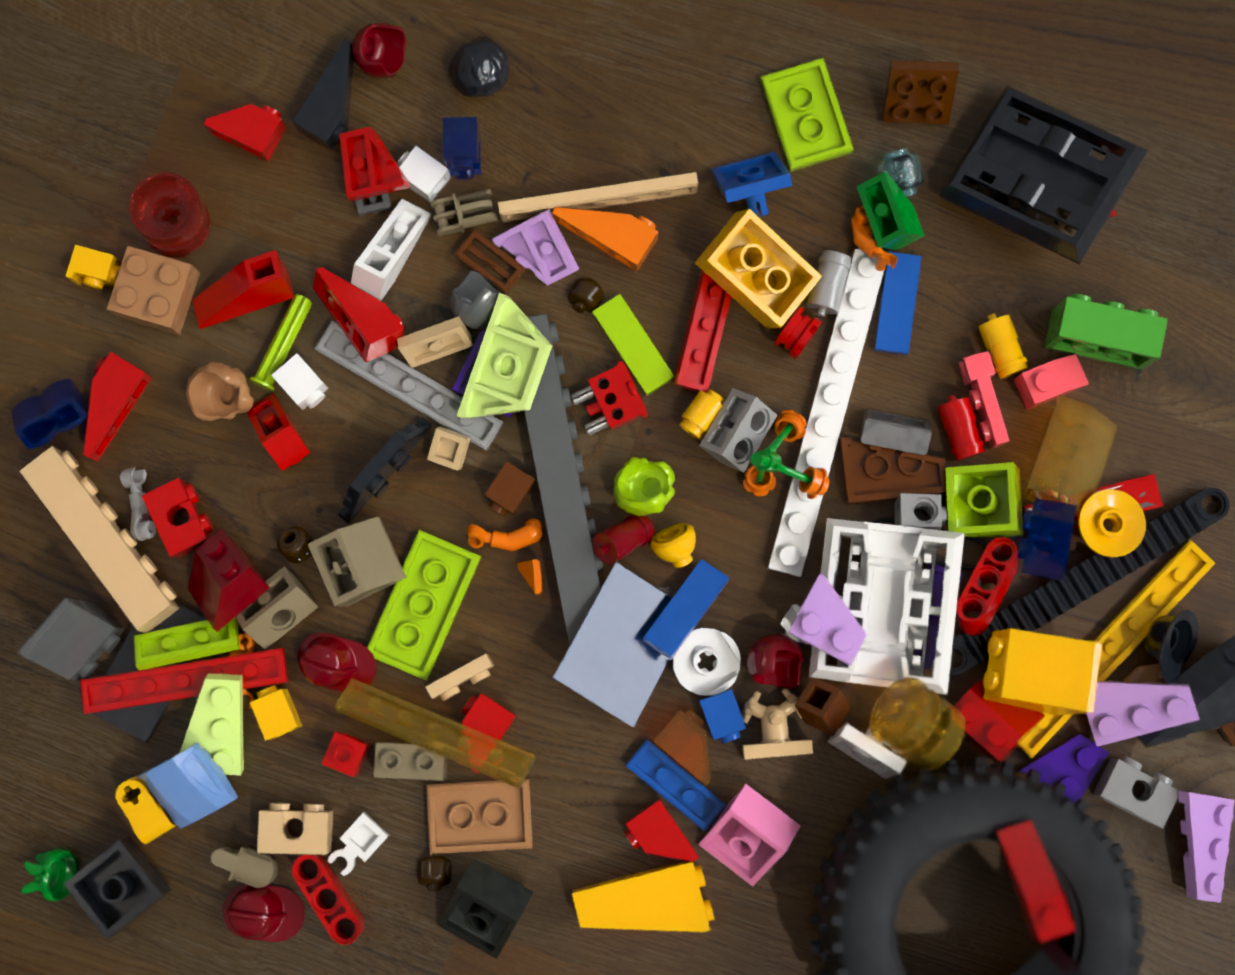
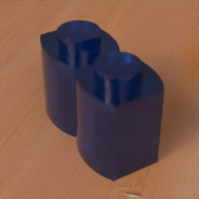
[11,379,88,449]

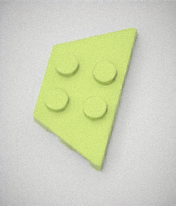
[457,293,552,419]

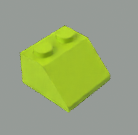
[945,462,1023,538]

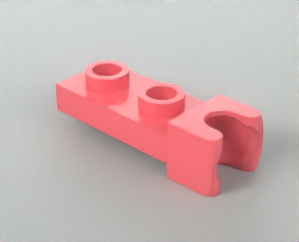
[958,351,1010,449]

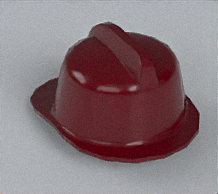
[298,632,376,693]
[223,884,305,942]

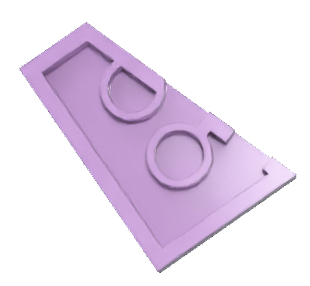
[1087,681,1200,747]

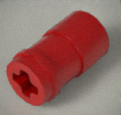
[937,395,985,461]

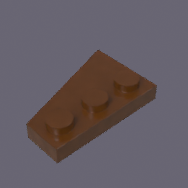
[839,437,947,505]

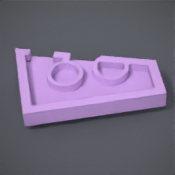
[1178,790,1235,903]

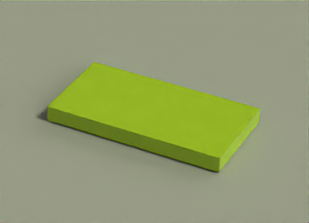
[367,530,481,681]

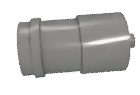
[806,250,851,317]

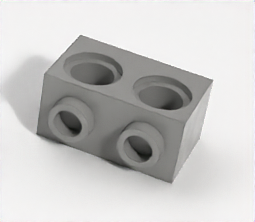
[699,388,777,473]

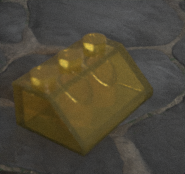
[1021,395,1118,517]

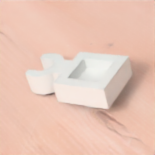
[328,812,389,876]

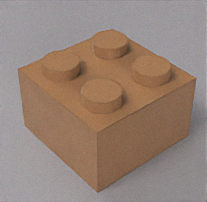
[107,246,200,335]

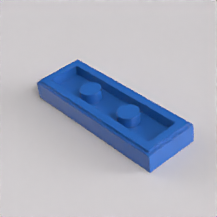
[874,252,922,356]
[643,559,729,660]
[625,739,726,831]

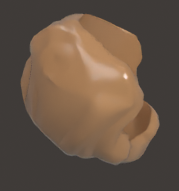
[186,362,254,421]

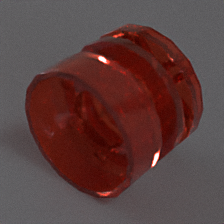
[129,172,212,258]

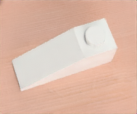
[351,199,431,301]

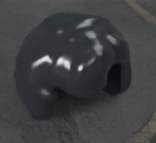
[448,36,510,97]

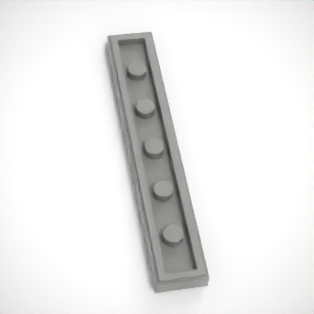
[315,321,504,452]

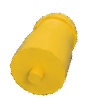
[978,313,1028,379]

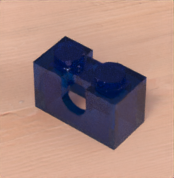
[443,117,482,180]
[1018,498,1077,581]

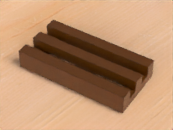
[454,229,527,295]

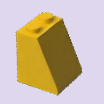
[983,629,1102,715]

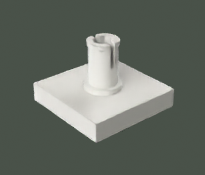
[828,711,907,779]

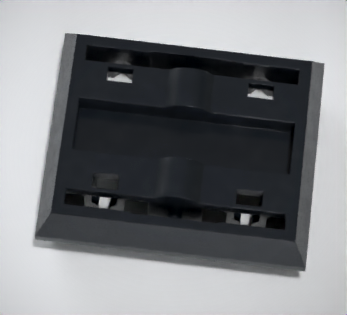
[940,85,1148,265]

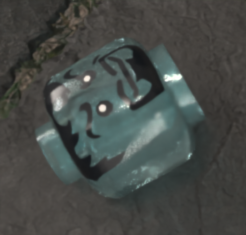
[877,147,925,197]

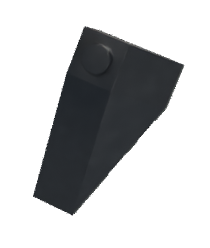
[1137,636,1235,748]

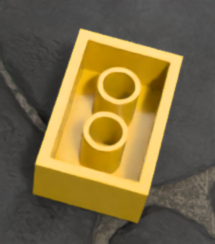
[695,209,822,329]

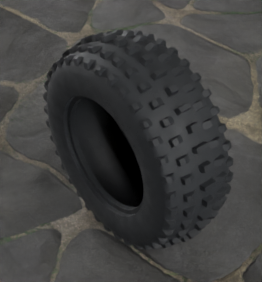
[809,758,1145,975]

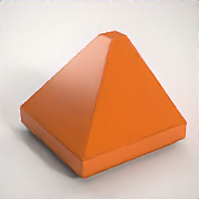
[517,559,543,595]

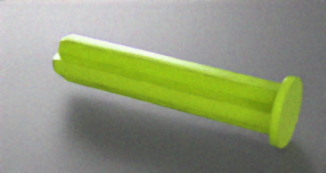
[249,294,312,392]

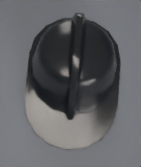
[1145,610,1199,684]

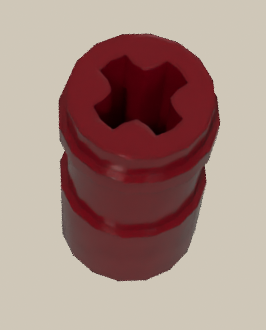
[592,514,655,565]

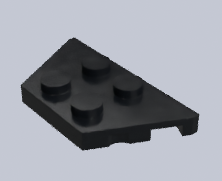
[338,417,432,524]

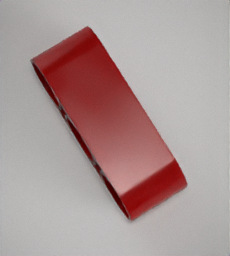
[956,537,1019,636]
[292,854,365,945]

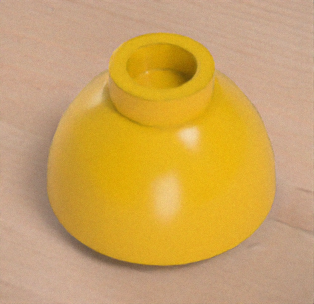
[650,523,696,568]

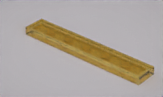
[335,678,535,789]

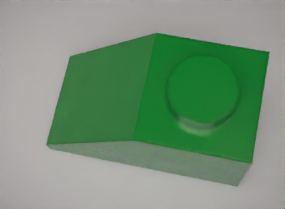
[856,172,925,250]

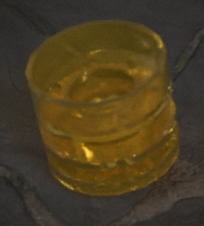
[870,677,965,771]

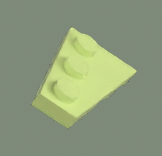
[179,674,244,775]

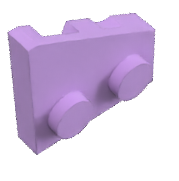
[492,210,579,285]
[789,574,867,666]

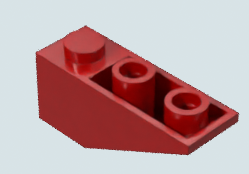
[192,250,294,329]

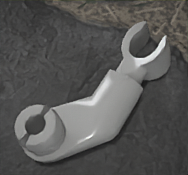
[120,467,156,541]

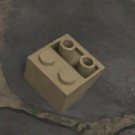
[308,516,407,607]

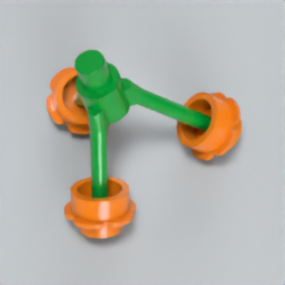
[743,410,830,499]

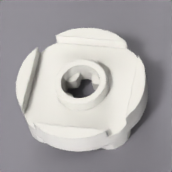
[673,628,741,696]

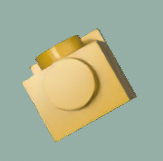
[65,245,122,289]

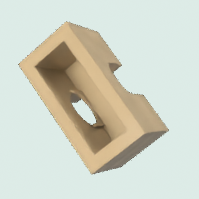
[257,803,333,855]

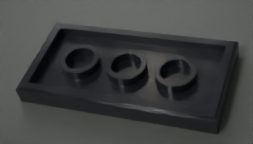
[91,601,207,743]

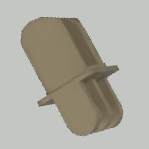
[430,189,498,236]
[211,845,279,888]

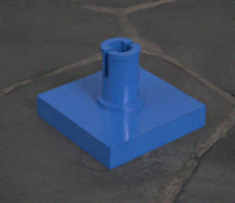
[711,152,792,217]

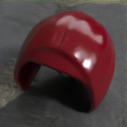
[351,23,406,78]
[747,633,804,689]

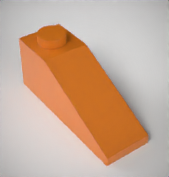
[552,207,658,272]

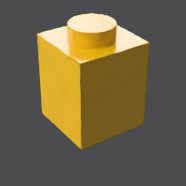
[250,685,303,741]

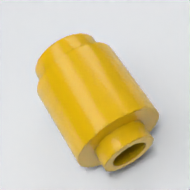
[679,389,725,441]

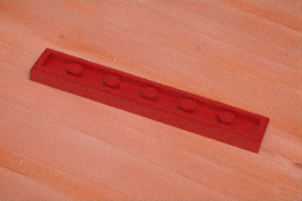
[80,648,289,714]

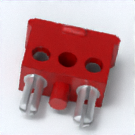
[571,361,649,435]

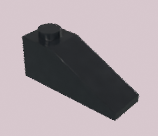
[293,39,354,151]

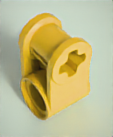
[116,776,176,845]

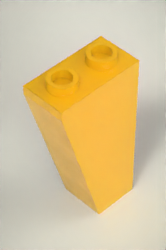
[572,860,715,932]

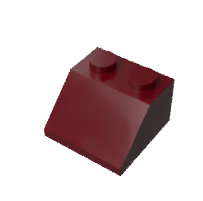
[188,528,270,632]

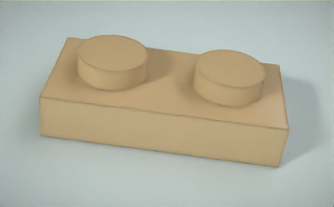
[397,316,473,368]
[426,654,494,701]

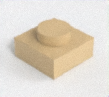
[427,427,471,471]

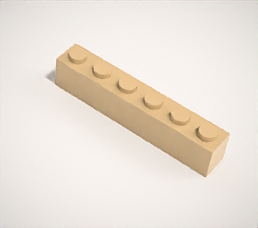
[20,446,179,633]

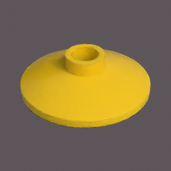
[1078,489,1146,557]

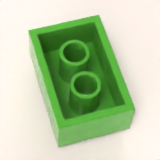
[1044,294,1168,370]

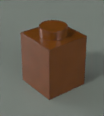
[485,461,536,517]
[795,677,850,736]

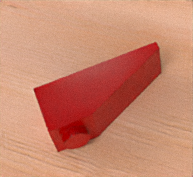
[313,267,404,363]
[83,352,152,462]
[996,820,1075,942]

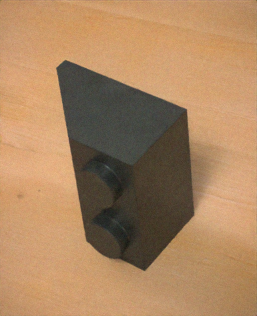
[437,858,534,959]

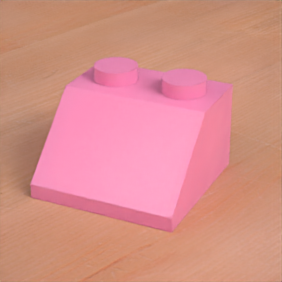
[698,784,801,887]

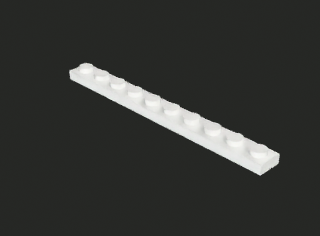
[767,249,884,578]

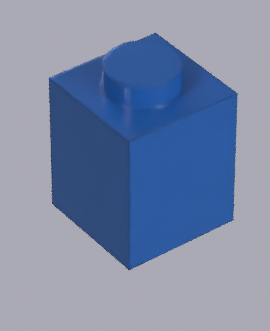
[698,689,746,744]

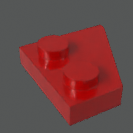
[339,127,410,201]

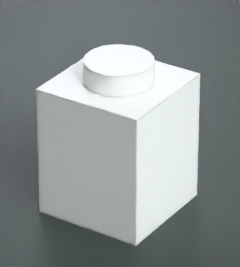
[397,146,451,202]
[271,353,328,410]

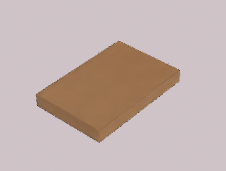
[427,779,533,854]

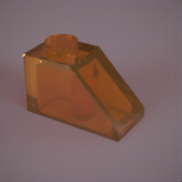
[653,709,711,786]

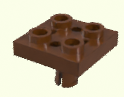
[882,59,959,124]

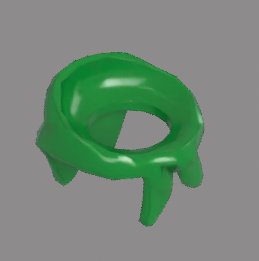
[22,847,78,902]

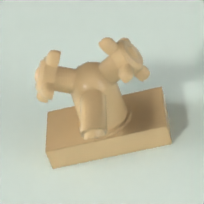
[741,689,813,760]

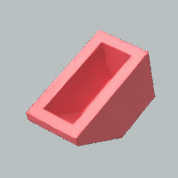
[1014,354,1089,410]

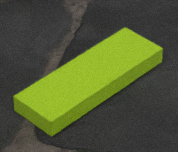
[592,294,675,396]
[134,617,240,671]

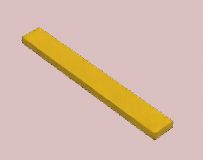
[1017,540,1215,759]

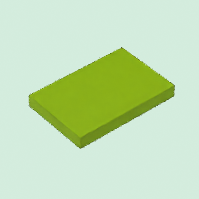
[760,58,854,172]

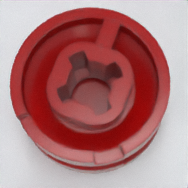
[773,306,822,360]

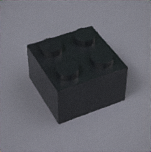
[64,836,171,939]

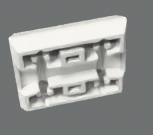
[809,518,964,695]

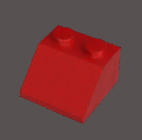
[946,678,1045,765]

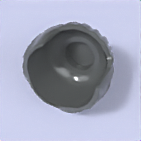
[450,270,503,329]

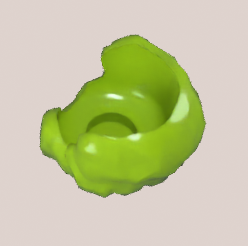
[613,457,675,516]

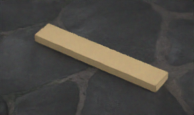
[498,172,698,223]

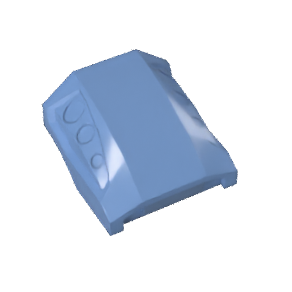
[138,742,238,829]

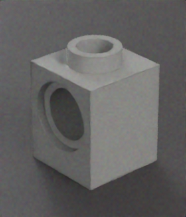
[894,493,947,530]

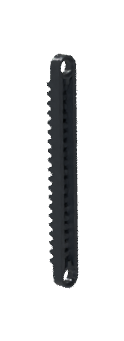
[934,488,1230,675]

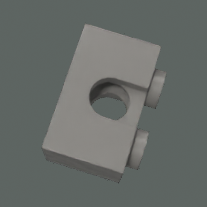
[1092,756,1178,829]

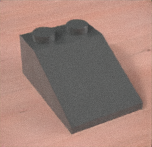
[18,598,124,680]

